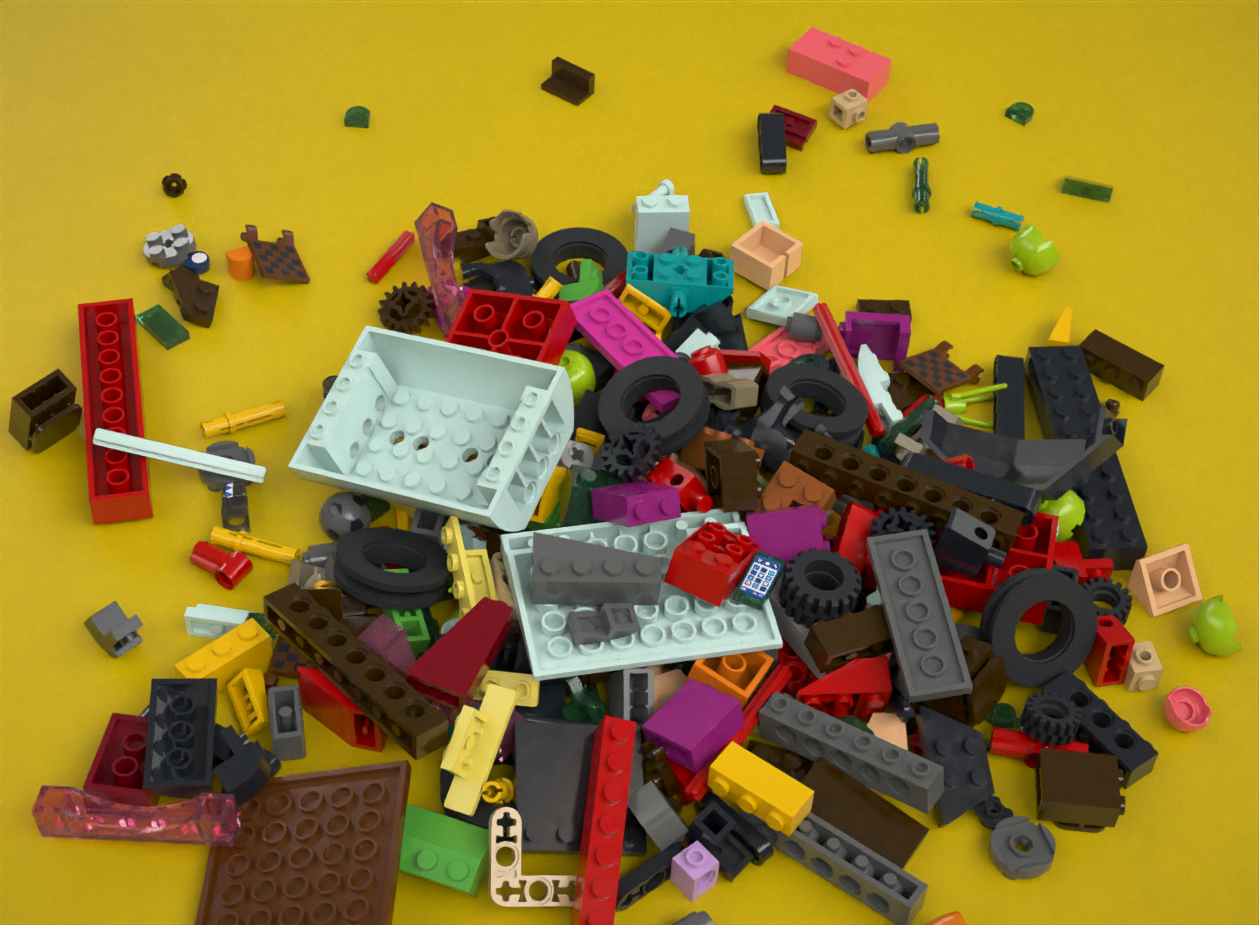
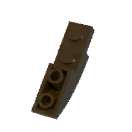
[432,212,522,263]

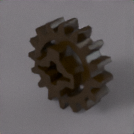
[378,282,436,335]

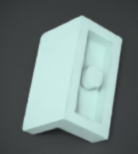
[184,604,256,639]

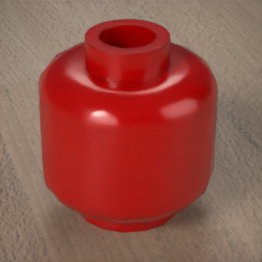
[688,345,728,375]

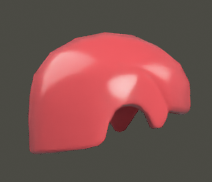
[1163,686,1212,733]

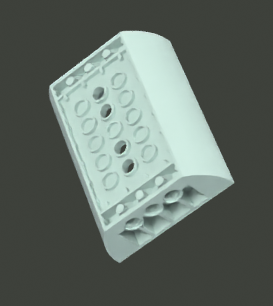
[288,325,574,532]

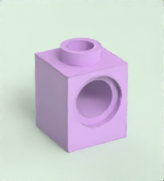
[670,840,720,902]

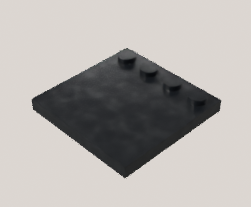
[512,722,647,857]

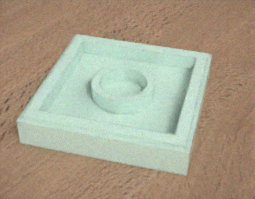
[746,285,819,326]

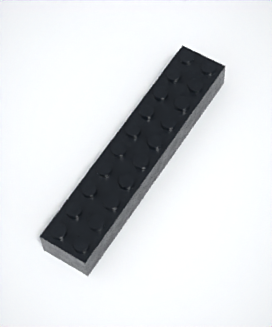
[1024,346,1148,571]

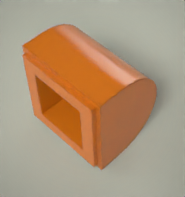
[226,246,256,281]

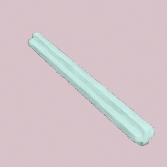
[93,428,266,483]

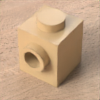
[1124,641,1164,691]

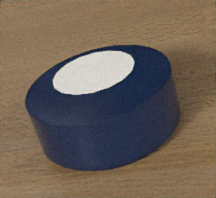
[183,251,210,275]

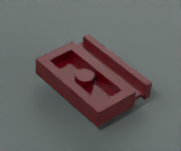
[769,104,817,151]

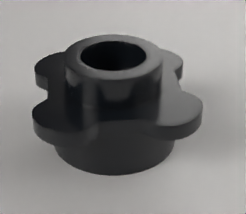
[974,796,1013,830]

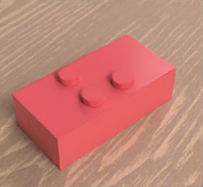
[786,27,892,102]

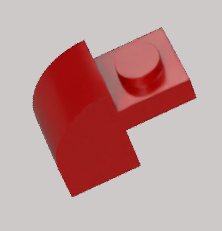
[1053,542,1114,586]

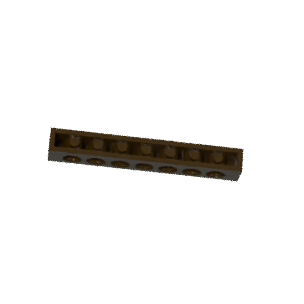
[789,429,1025,556]
[263,582,449,761]

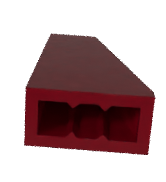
[406,597,514,712]

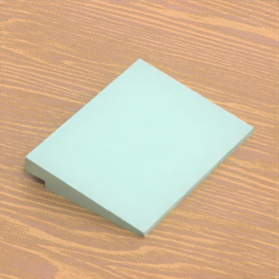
[500,509,783,681]

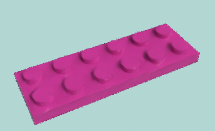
[570,289,681,413]

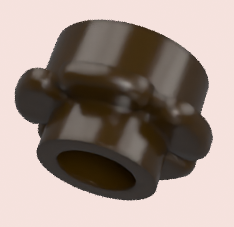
[162,173,187,197]

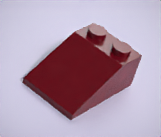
[83,713,161,821]

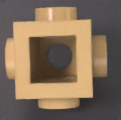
[829,88,868,129]

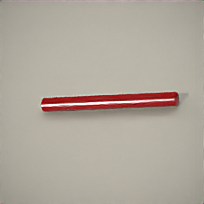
[812,302,886,438]
[684,664,793,803]

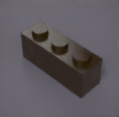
[1079,329,1165,401]
[804,605,895,673]

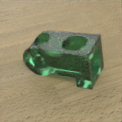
[561,685,607,724]

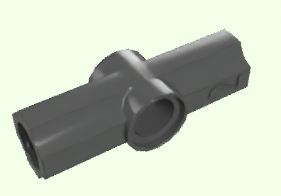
[865,122,940,154]

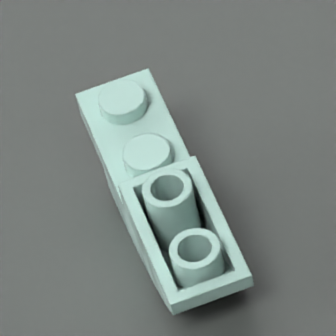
[857,344,904,440]

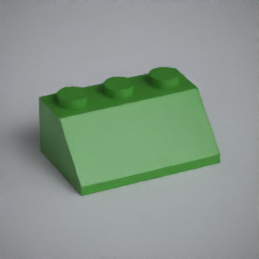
[399,803,498,898]

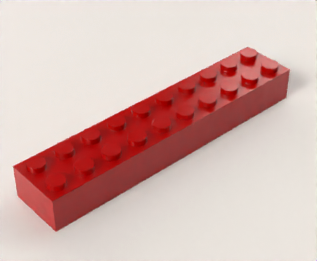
[78,298,153,525]

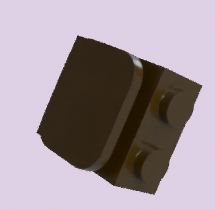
[8,368,82,454]
[936,635,1006,728]
[1034,748,1125,833]

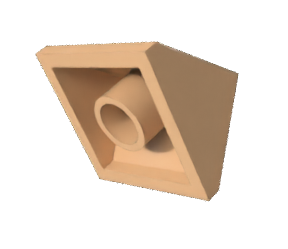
[1127,543,1202,617]

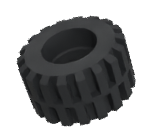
[779,548,862,629]

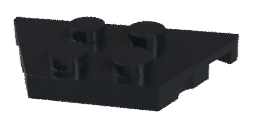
[914,706,995,828]

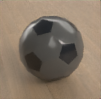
[319,492,371,543]

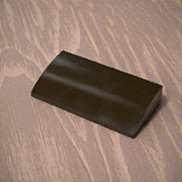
[801,756,930,869]

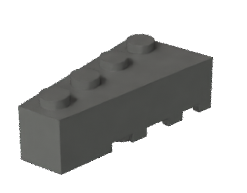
[532,532,661,605]

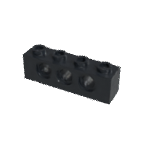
[1040,670,1159,789]

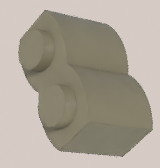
[700,373,759,410]

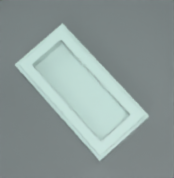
[743,192,780,229]

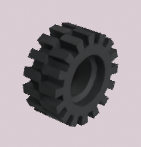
[1082,577,1132,625]
[1020,691,1082,747]

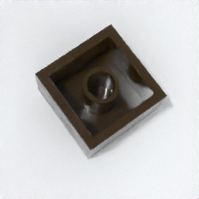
[704,438,762,513]

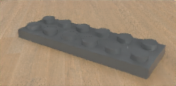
[866,529,973,703]

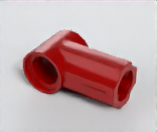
[190,541,253,590]

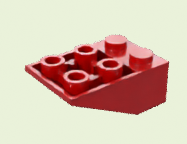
[664,521,762,607]
[795,657,892,722]
[297,666,388,753]

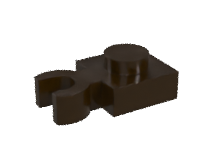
[641,739,679,798]

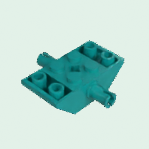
[626,246,734,318]

